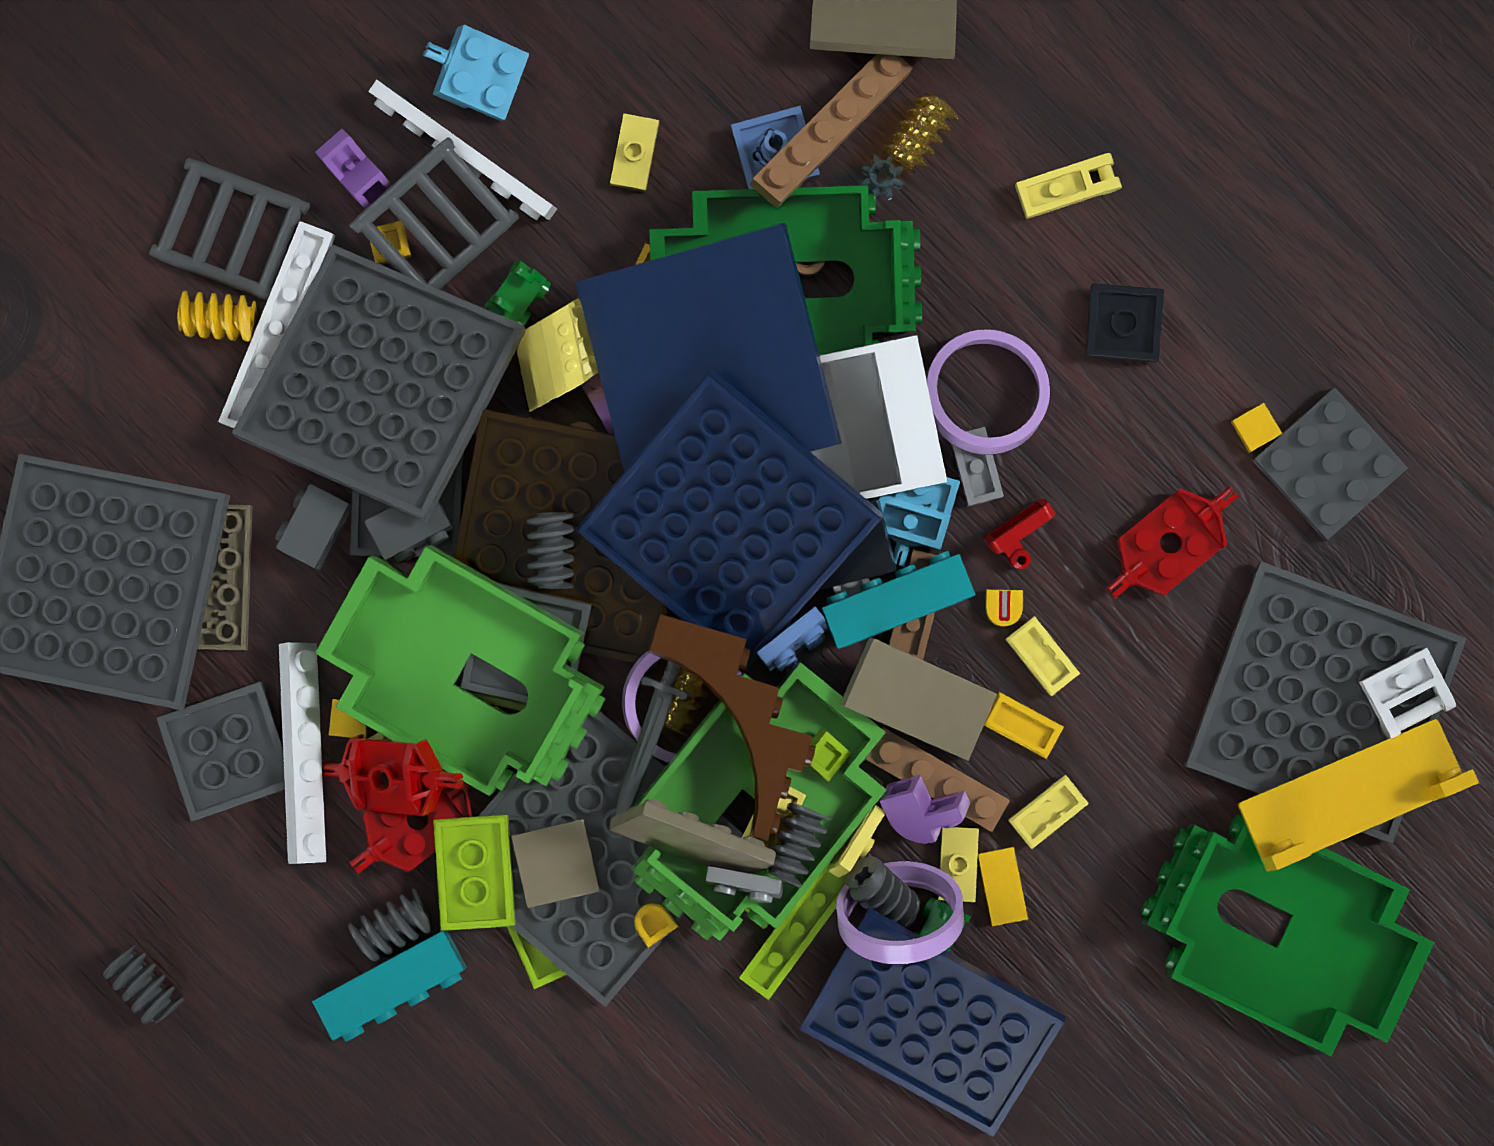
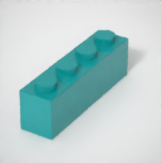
[821,551,975,650]
[312,930,467,1042]

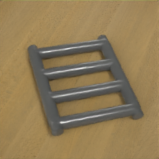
[349,137,519,290]
[149,157,310,300]

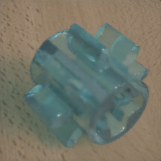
[861,154,904,200]

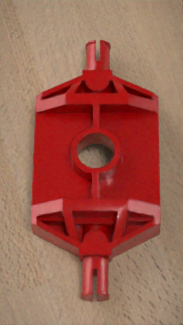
[1105,486,1239,599]
[322,734,464,816]
[348,771,472,875]

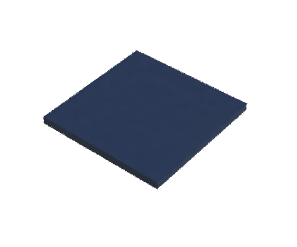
[576,223,842,472]
[575,369,884,672]

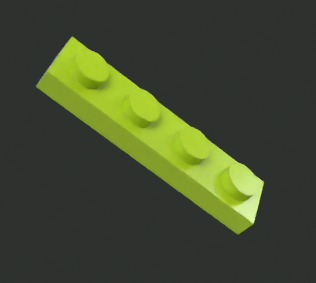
[739,862,847,1000]

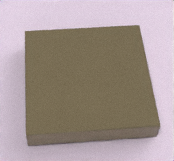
[511,819,600,908]

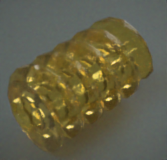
[883,92,959,174]
[663,668,708,737]

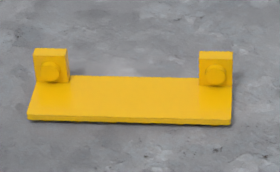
[1238,719,1479,872]

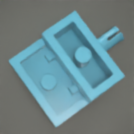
[423,25,529,121]
[879,477,960,567]

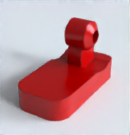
[983,499,1056,570]

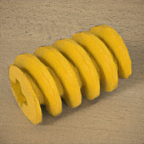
[177,291,257,342]

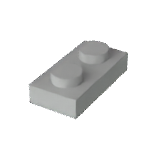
[951,427,1004,507]
[706,866,784,903]

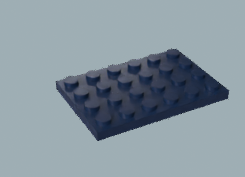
[800,908,1065,1137]

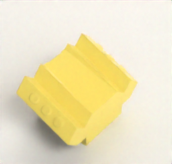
[517,298,598,412]

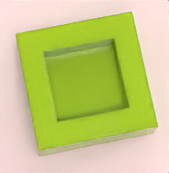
[810,729,851,782]

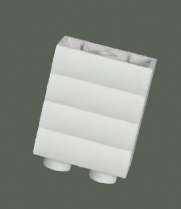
[811,335,947,499]

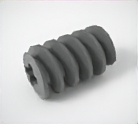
[527,512,574,589]
[767,803,831,888]
[845,856,920,928]
[348,888,432,961]
[103,944,185,1026]

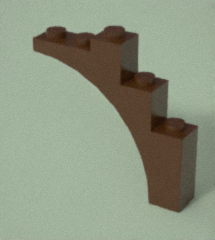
[648,614,816,841]

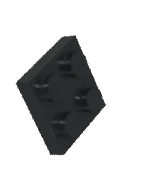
[1085,283,1164,363]

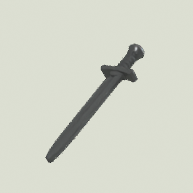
[616,661,691,815]

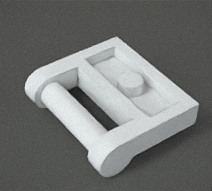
[1359,648,1456,739]

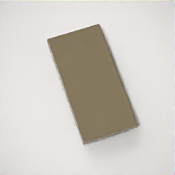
[810,0,957,59]
[197,505,253,651]
[840,637,997,761]
[609,799,776,874]

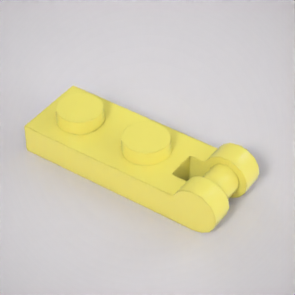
[1015,153,1122,219]

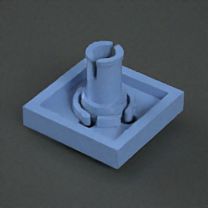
[731,106,820,189]
[757,607,829,674]

